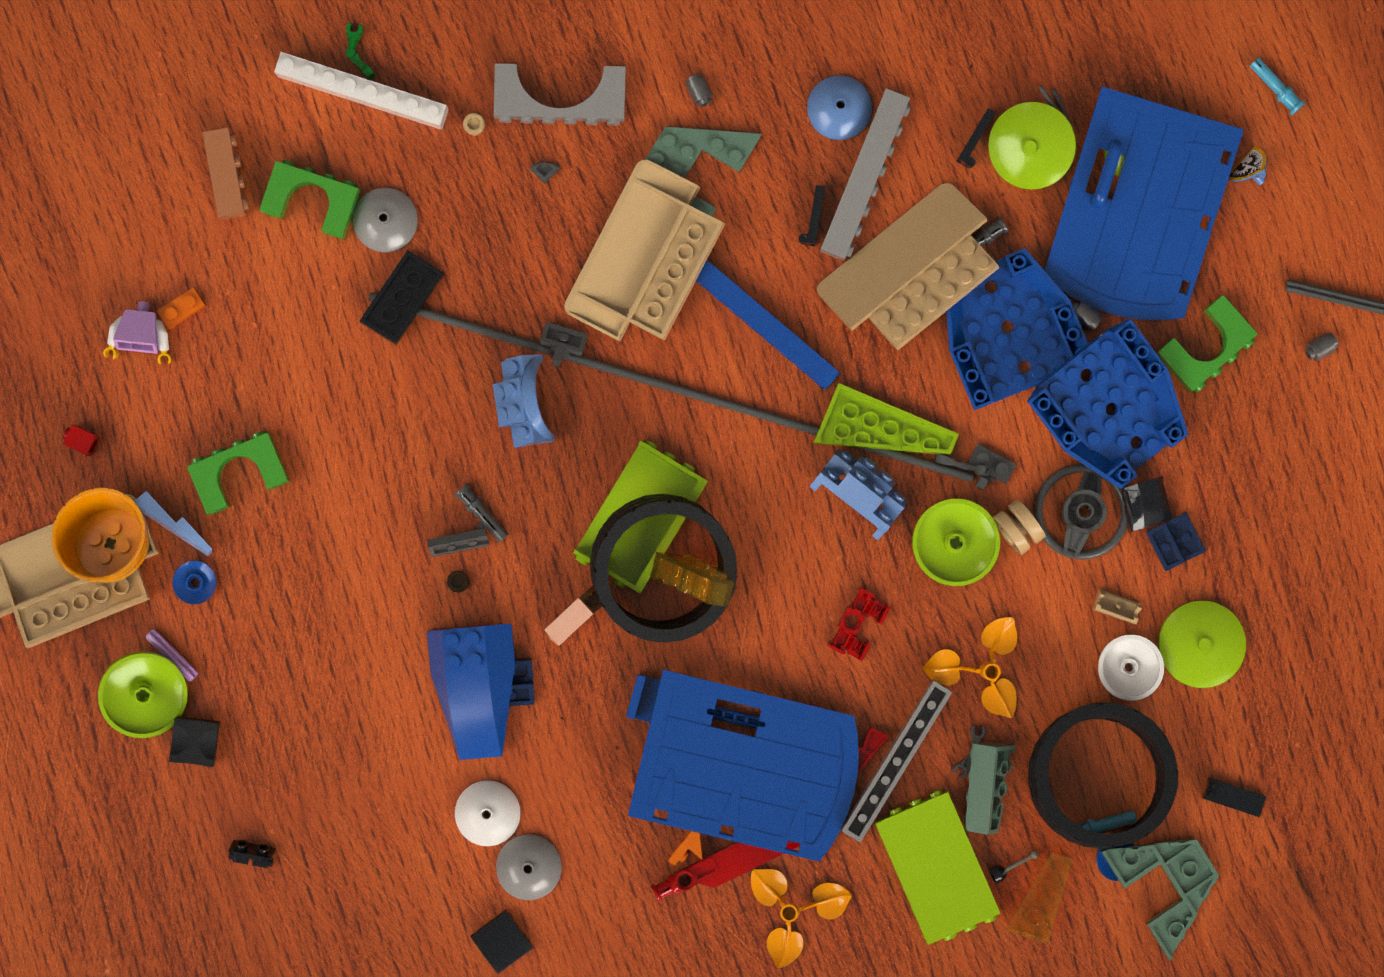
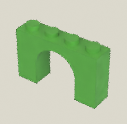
[259,160,361,240]
[1156,295,1258,393]
[187,431,291,515]

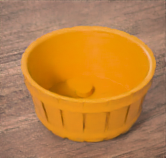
[51,488,149,582]

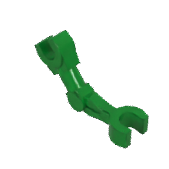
[345,23,376,80]

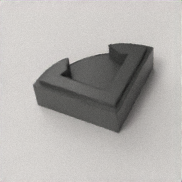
[529,162,560,184]

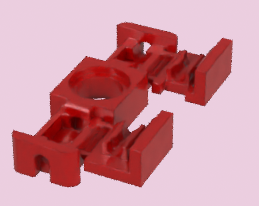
[827,587,891,661]

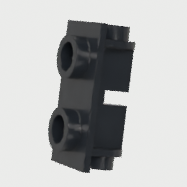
[228,840,276,868]

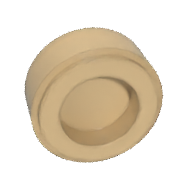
[463,113,485,136]

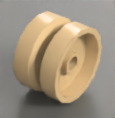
[992,499,1046,555]

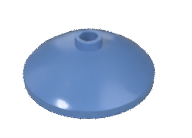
[807,75,872,140]

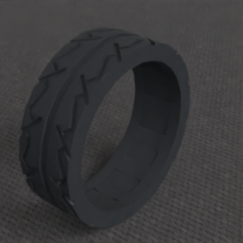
[590,494,737,643]
[1028,703,1178,848]

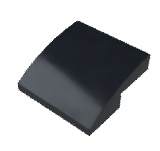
[470,910,533,974]

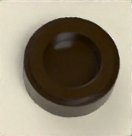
[447,571,469,593]

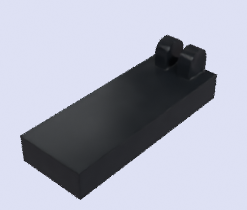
[956,108,995,168]
[798,185,825,247]
[1202,777,1266,817]

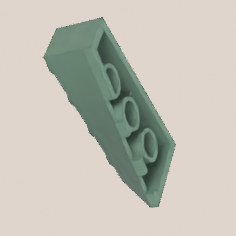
[964,742,1016,835]

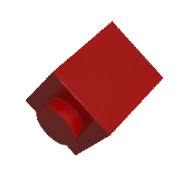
[63,425,100,456]

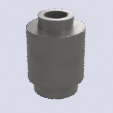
[686,73,714,107]
[1073,301,1103,332]
[1304,332,1339,362]

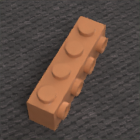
[202,127,250,220]

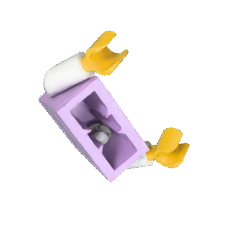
[103,301,172,364]

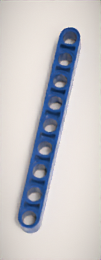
[696,260,840,390]

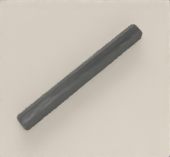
[1285,280,1384,315]

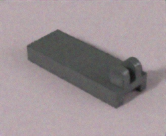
[427,523,489,557]

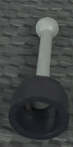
[988,850,1039,884]

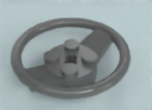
[1034,464,1128,560]

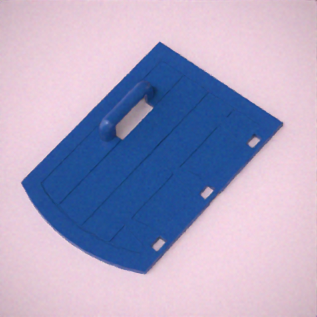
[1044,87,1244,320]
[628,670,859,862]

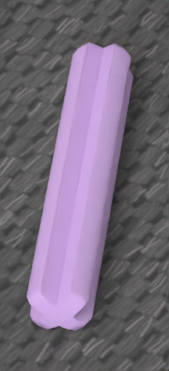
[146,629,198,681]

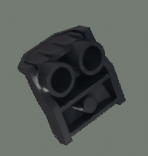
[1121,476,1172,532]

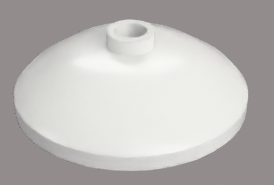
[1098,635,1164,701]
[455,780,521,846]

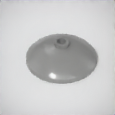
[353,187,418,253]
[496,834,562,900]

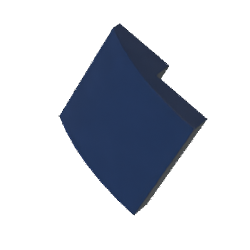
[1146,512,1206,571]
[509,658,535,706]

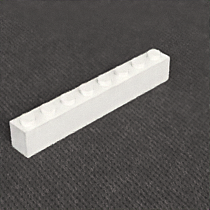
[274,52,449,130]

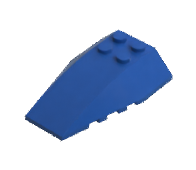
[427,623,516,760]

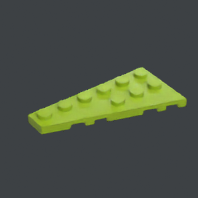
[813,383,959,455]

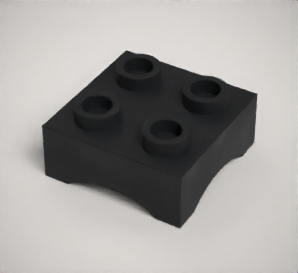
[169,716,220,767]

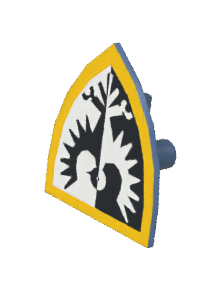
[1228,147,1267,185]

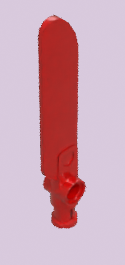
[651,841,800,903]

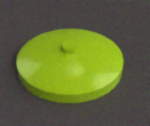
[988,101,1076,189]
[912,499,1000,586]
[1157,601,1246,688]
[98,651,188,738]

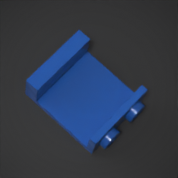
[626,674,660,723]

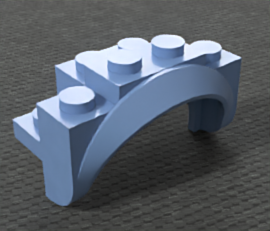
[492,354,555,448]
[809,449,907,540]

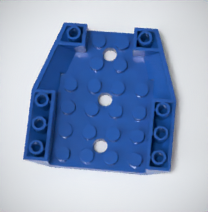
[946,248,1088,410]
[1027,319,1189,489]

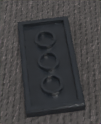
[359,250,444,346]

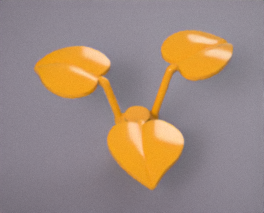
[924,617,1017,718]
[751,869,852,968]

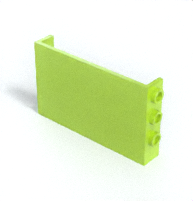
[573,440,708,594]
[874,789,1001,945]

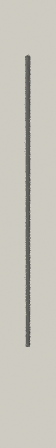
[369,292,974,482]

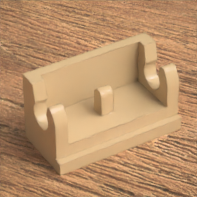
[1092,589,1142,625]

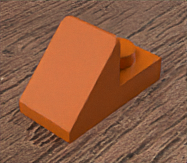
[668,831,702,866]

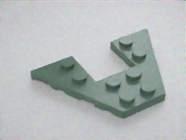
[645,127,762,216]
[1100,838,1219,960]

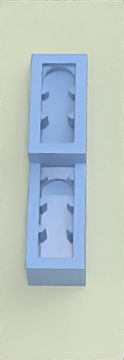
[134,491,212,556]

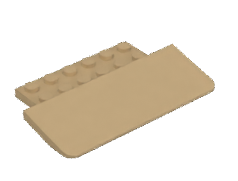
[564,160,725,341]
[817,183,999,351]
[0,494,159,648]

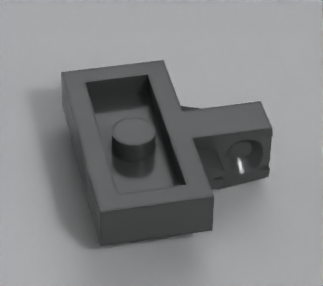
[540,322,588,367]
[968,444,1016,490]

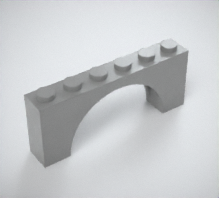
[494,63,626,126]

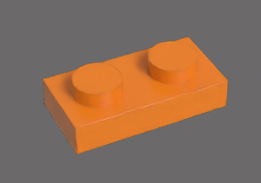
[157,287,206,330]

